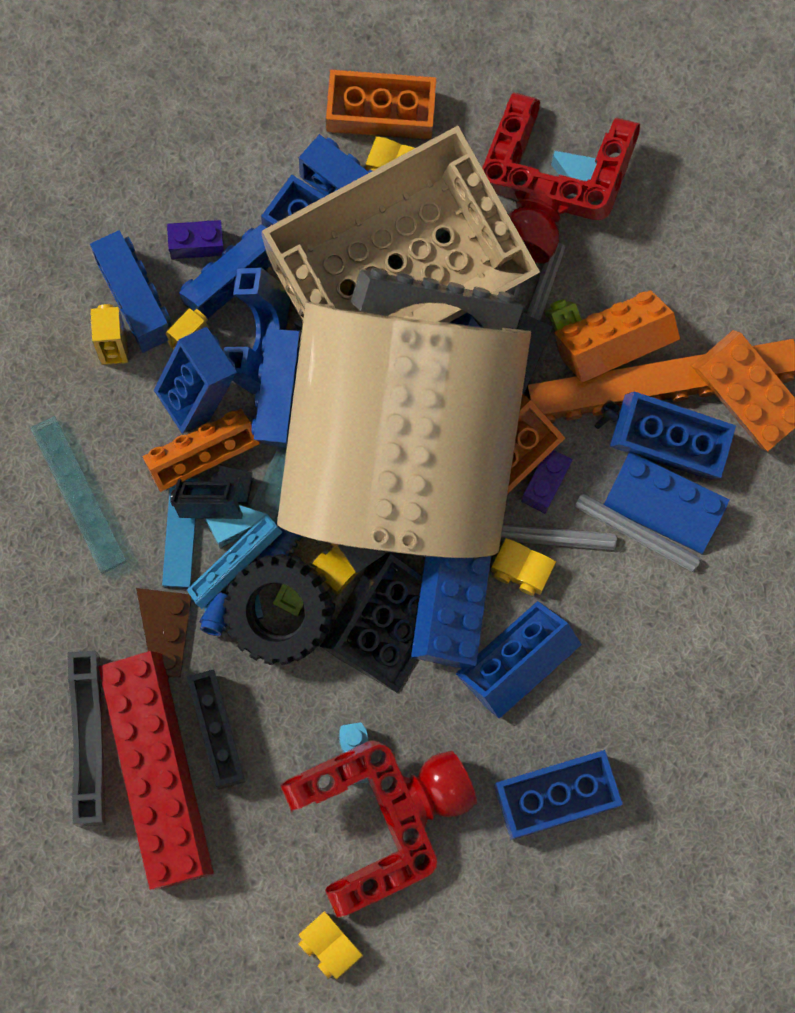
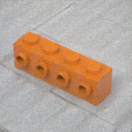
[142,409,260,492]

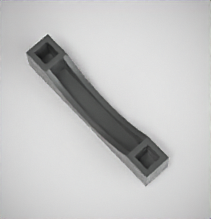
[351,268,523,330]
[67,650,106,827]

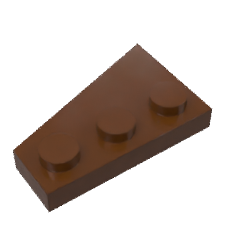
[136,588,192,678]

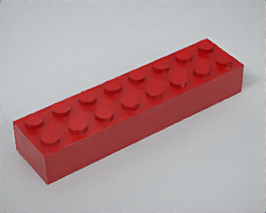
[98,651,214,890]

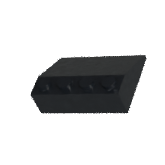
[320,553,423,693]

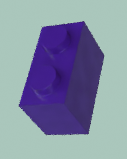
[167,220,224,259]
[521,450,572,514]

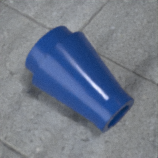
[199,593,228,636]

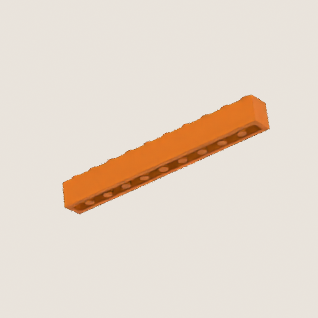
[526,339,795,423]

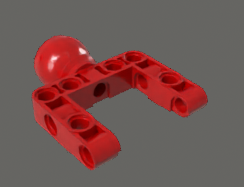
[482,93,640,263]
[280,740,477,917]

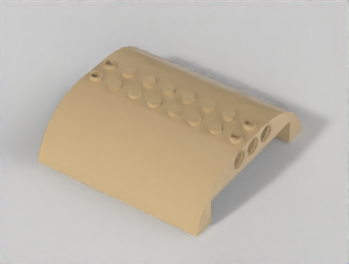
[277,302,531,558]

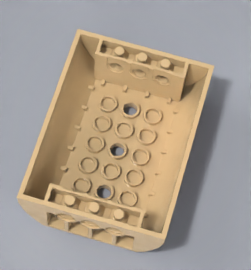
[262,126,540,323]

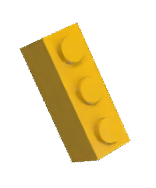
[90,304,129,365]

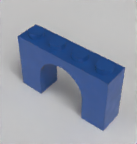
[224,268,291,394]

